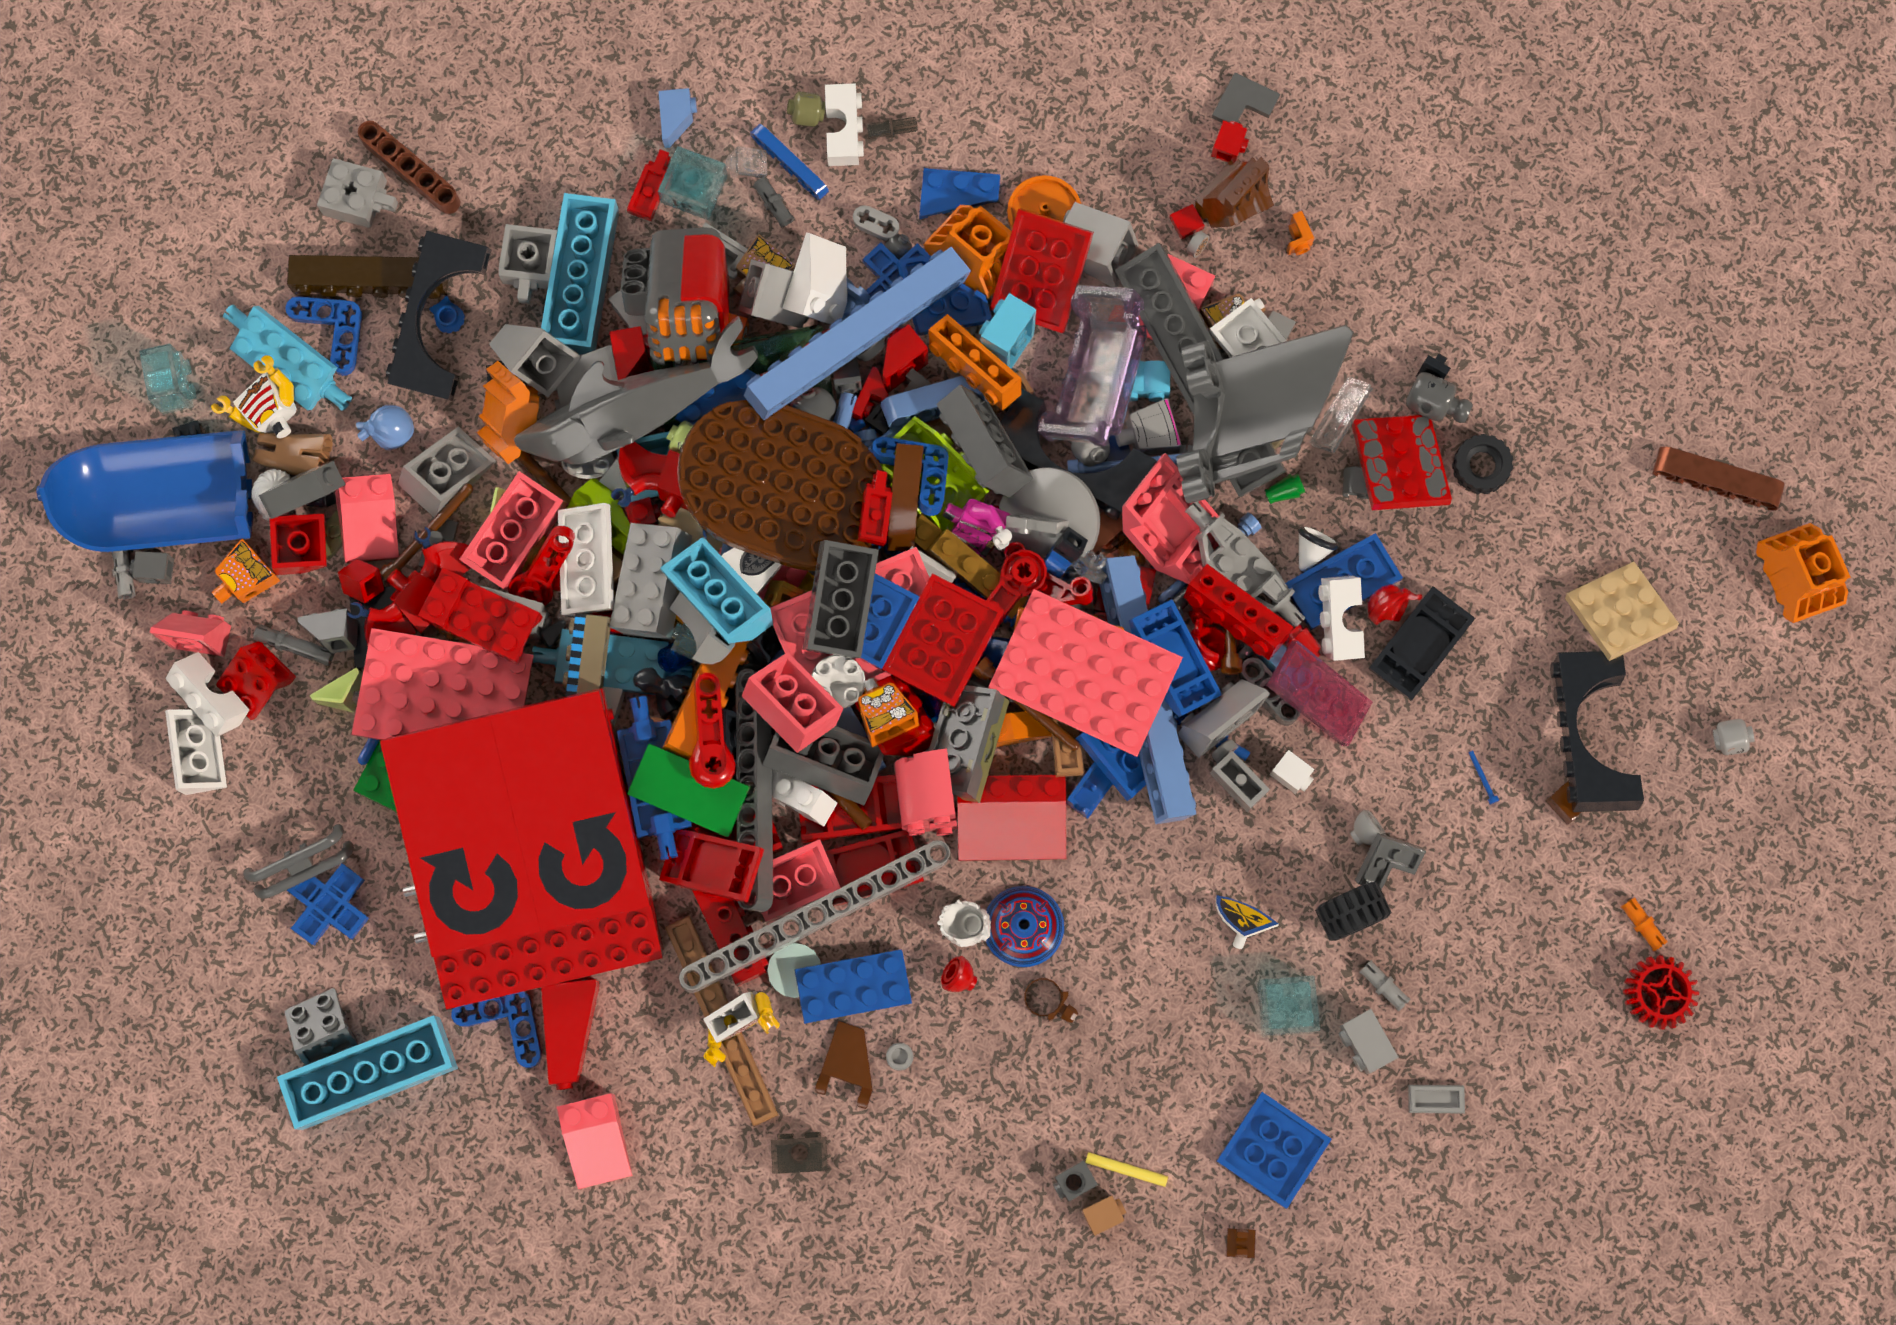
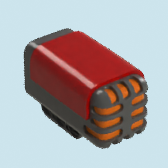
[621,227,729,365]

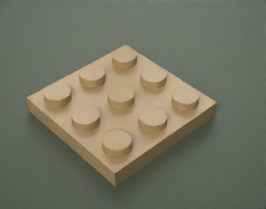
[1565,562,1679,661]

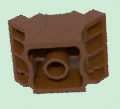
[1195,157,1274,228]

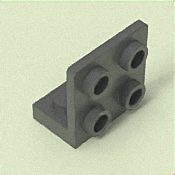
[285,988,358,1066]

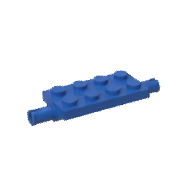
[617,696,692,860]

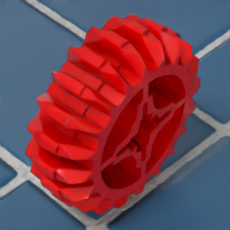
[1623,955,1700,1030]

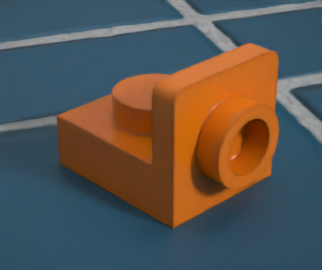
[1286,211,1314,255]

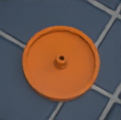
[1007,175,1081,231]

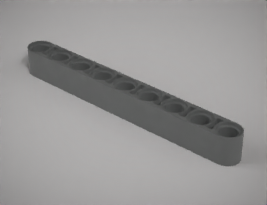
[736,669,773,912]

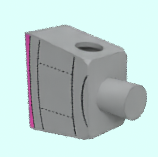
[1115,399,1181,455]

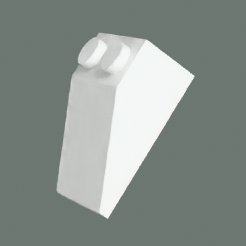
[782,232,847,325]

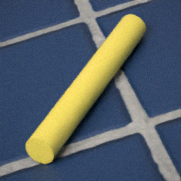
[1085,1152,1168,1187]

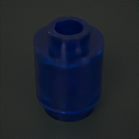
[657,639,697,673]

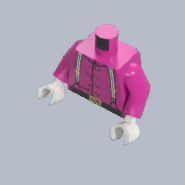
[942,499,1012,563]

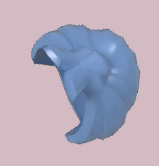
[356,405,414,450]

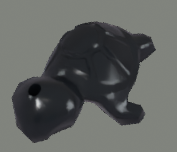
[633,667,693,719]

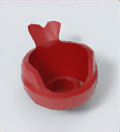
[1367,584,1422,625]
[1190,618,1226,671]

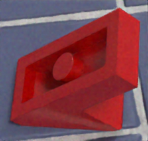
[852,367,889,420]

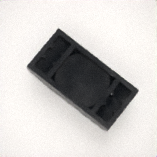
[1368,586,1476,701]

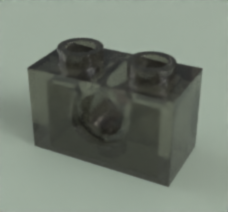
[771,1132,829,1174]

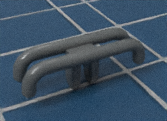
[243,824,354,899]

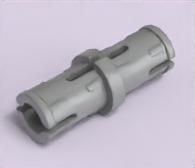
[112,550,136,599]
[1359,960,1411,1011]

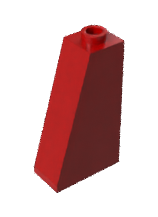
[541,979,599,1090]

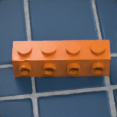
[928,314,1021,411]

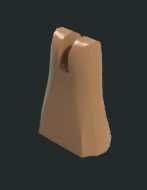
[252,433,333,476]

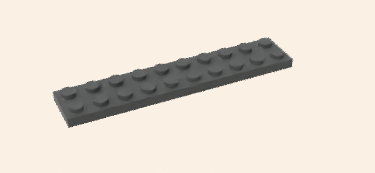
[1115,243,1287,497]

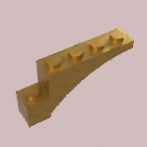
[915,514,1029,619]

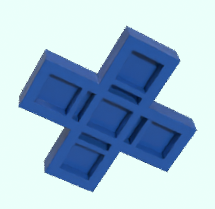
[862,243,931,302]
[287,863,369,946]

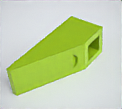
[568,478,630,555]

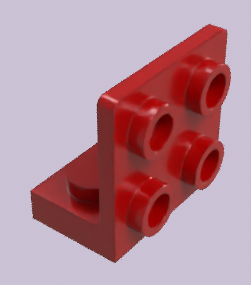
[216,641,296,720]

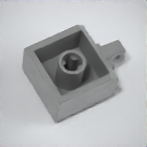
[317,158,398,228]
[499,224,557,304]

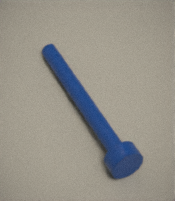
[1468,751,1500,805]

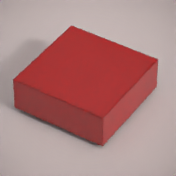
[1169,204,1205,239]

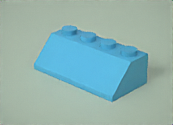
[660,537,773,644]

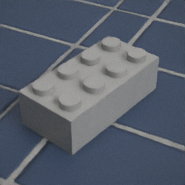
[609,523,692,640]

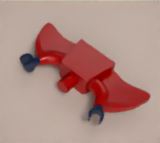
[611,441,717,540]
[347,527,472,646]

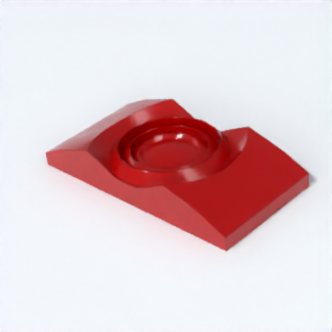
[659,829,765,902]
[825,830,924,906]

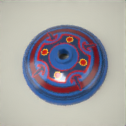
[986,886,1064,967]

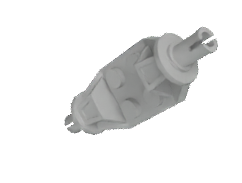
[1184,501,1305,629]

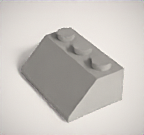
[1178,679,1270,758]

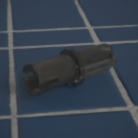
[866,117,918,140]

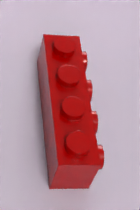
[1183,564,1293,660]
[692,890,769,987]

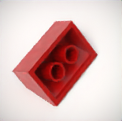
[855,675,935,756]

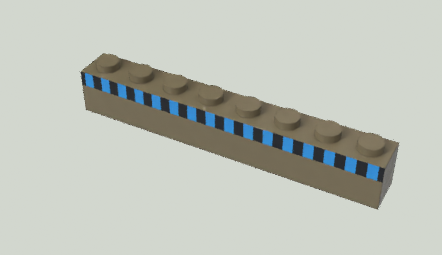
[563,613,611,696]

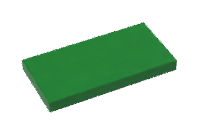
[627,744,751,837]

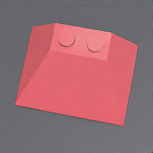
[1122,453,1219,584]

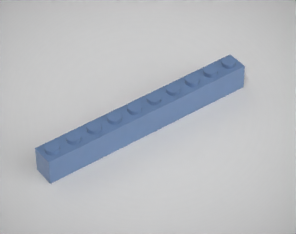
[744,247,971,420]
[1095,555,1196,824]

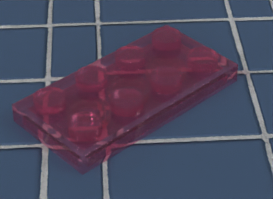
[1266,641,1373,746]

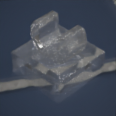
[1071,550,1107,584]

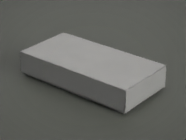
[1408,1085,1465,1114]

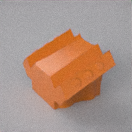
[923,205,1012,299]
[476,361,539,464]
[1756,523,1851,623]

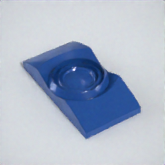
[1129,599,1222,717]

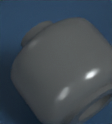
[885,234,912,260]

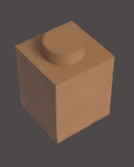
[1081,1195,1126,1236]

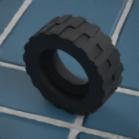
[1452,434,1513,495]

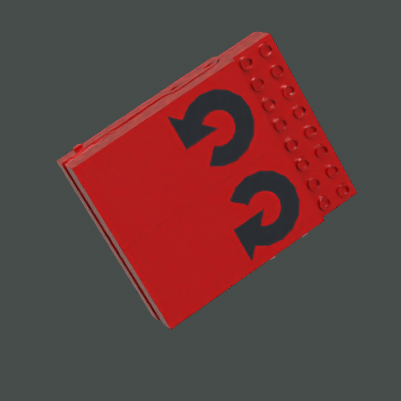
[380,688,665,1010]

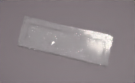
[1310,377,1373,453]

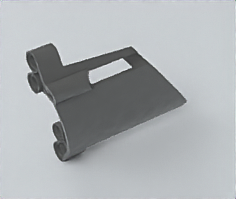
[1176,325,1354,504]

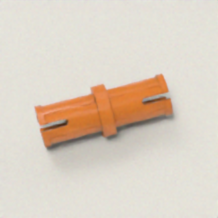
[1621,897,1668,952]

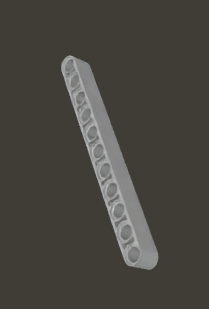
[679,840,950,993]

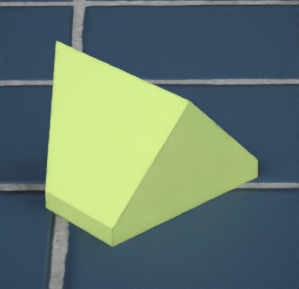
[310,667,363,712]

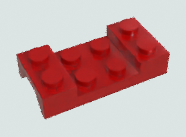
[418,568,543,665]
[799,775,903,843]

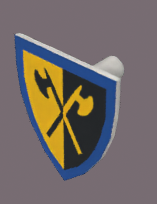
[1216,895,1279,949]

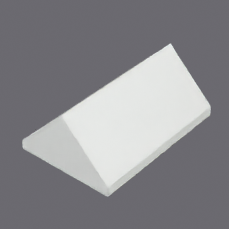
[165,710,227,795]

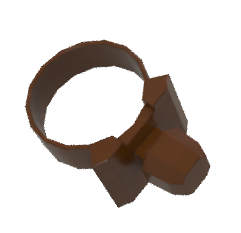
[1024,978,1078,1023]

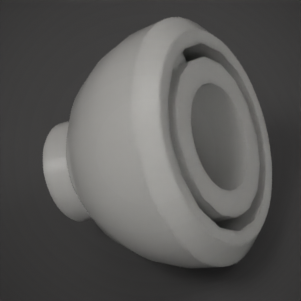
[1350,810,1386,846]

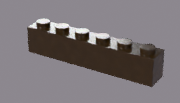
[287,255,448,299]

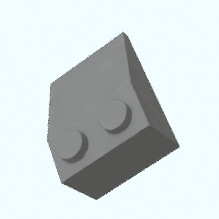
[398,426,496,517]

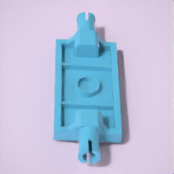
[223,305,352,411]
[532,629,693,695]

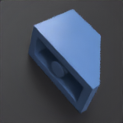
[658,88,697,148]

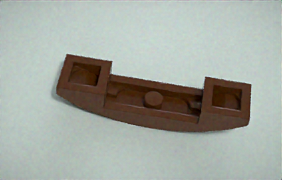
[888,443,924,552]

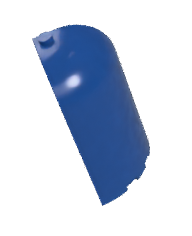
[36,430,253,552]

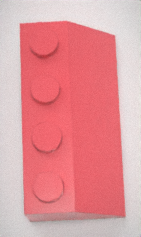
[459,471,568,591]

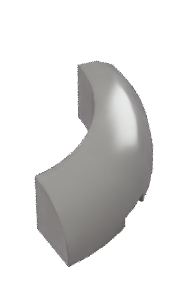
[669,592,735,664]

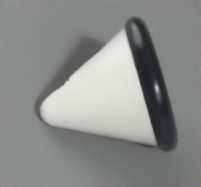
[1298,526,1339,572]

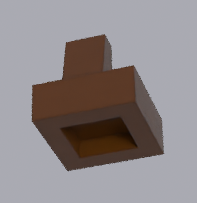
[1226,1228,1256,1258]

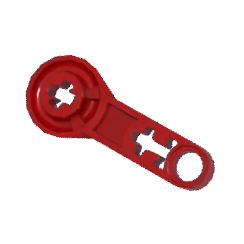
[508,526,575,606]
[986,550,1047,631]
[689,673,735,789]

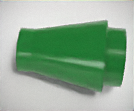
[1264,473,1305,504]

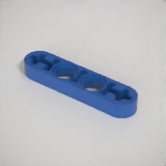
[750,124,829,201]

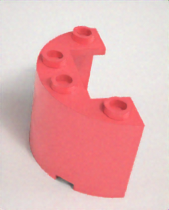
[894,748,958,836]

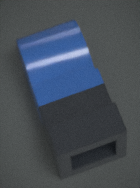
[1043,526,1088,578]

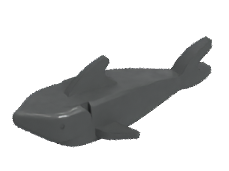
[514,316,758,464]

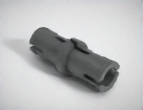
[753,177,795,228]

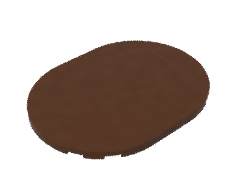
[677,399,888,571]

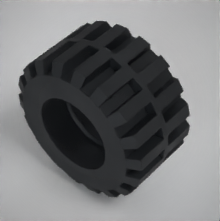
[1315,882,1392,941]

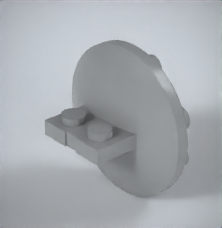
[999,467,1100,571]

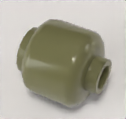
[787,91,825,127]

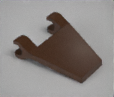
[815,1021,873,1109]

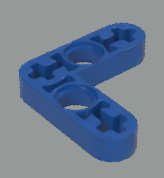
[285,297,362,376]
[871,437,949,516]
[451,991,542,1068]

